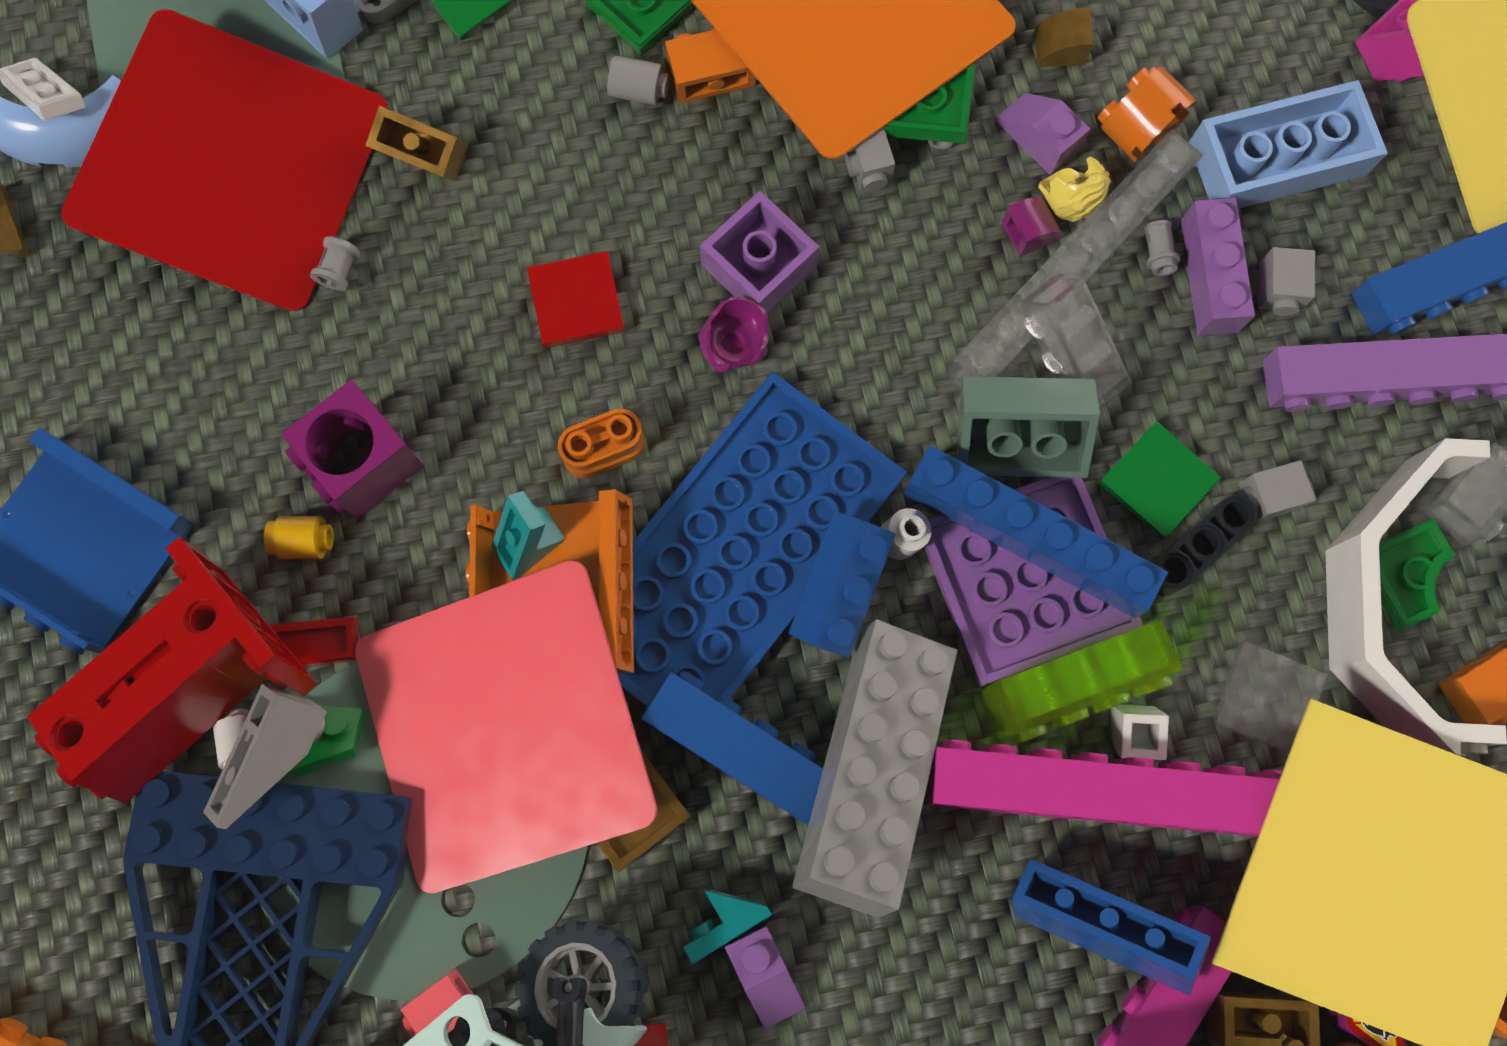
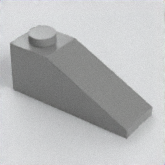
[203,684,327,830]

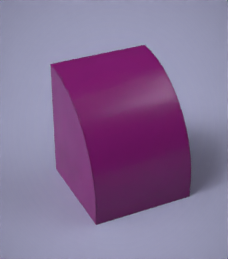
[1002,197,1064,257]

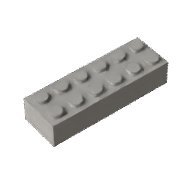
[792,619,957,918]

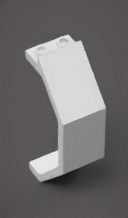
[1325,438,1507,757]

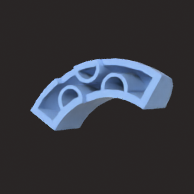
[0,75,121,168]

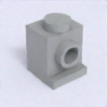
[845,127,895,192]

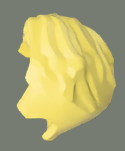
[1038,156,1111,222]

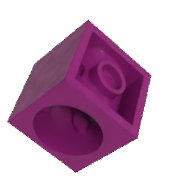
[281,379,424,519]

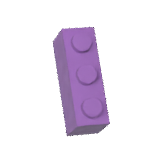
[1180,198,1255,336]

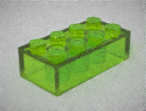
[979,619,1184,745]

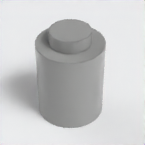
[607,55,669,105]

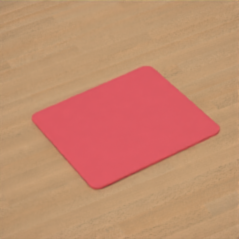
[355,561,657,893]

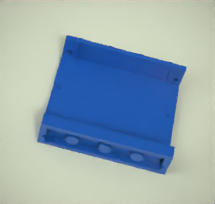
[0,428,195,655]

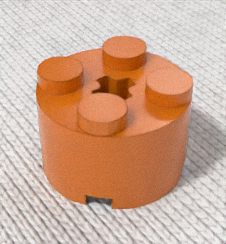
[1098,66,1198,163]

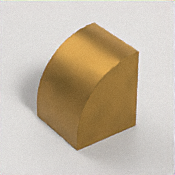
[1034,8,1094,67]

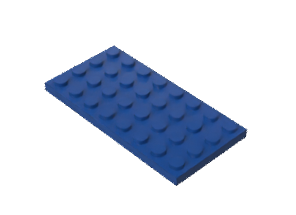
[618,371,907,707]

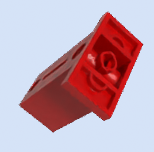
[27,537,317,804]

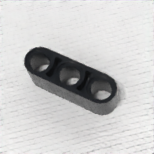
[1151,495,1257,596]

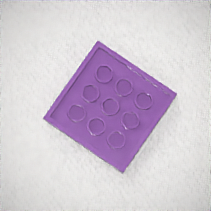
[924,477,1144,687]

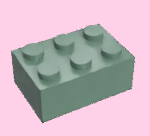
[956,376,1100,478]

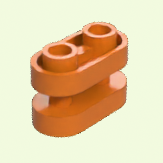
[558,409,645,479]

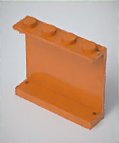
[466,489,634,674]

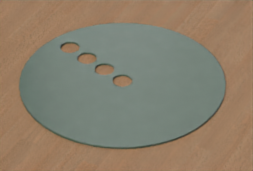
[252,663,588,1001]

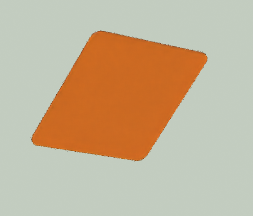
[691,0,1016,159]

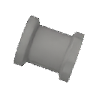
[310,236,360,291]

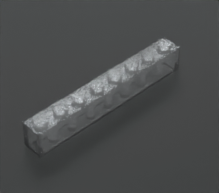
[947,129,1204,387]

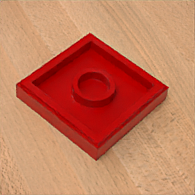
[527,251,625,349]

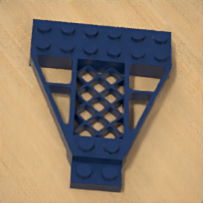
[123,771,412,1046]

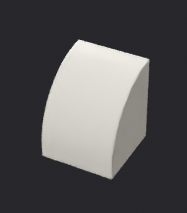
[1111,704,1169,760]

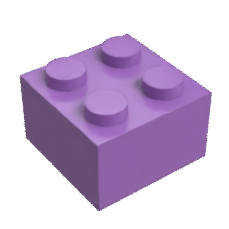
[700,191,819,313]

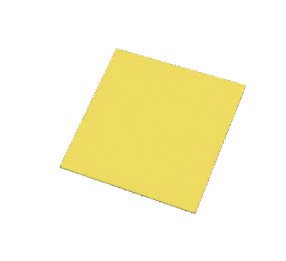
[1211,699,1507,1046]

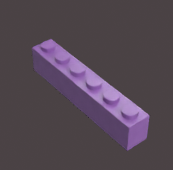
[1263,334,1507,412]

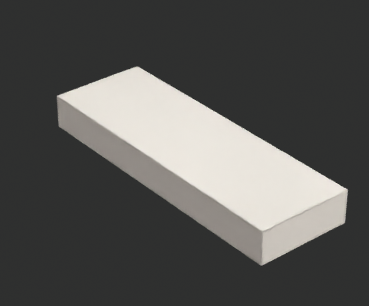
[0,58,86,121]

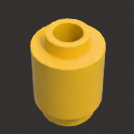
[264,516,334,559]

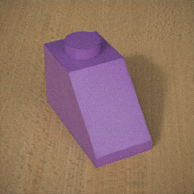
[995,93,1090,176]
[725,923,805,1029]

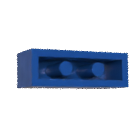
[788,511,896,658]

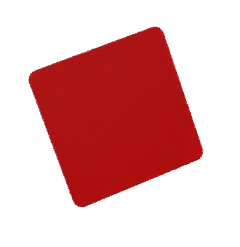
[61,9,388,311]

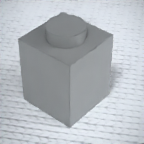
[1258,247,1315,316]
[1239,460,1316,523]

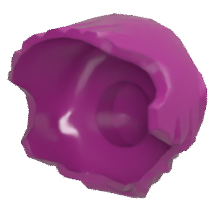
[698,297,769,373]

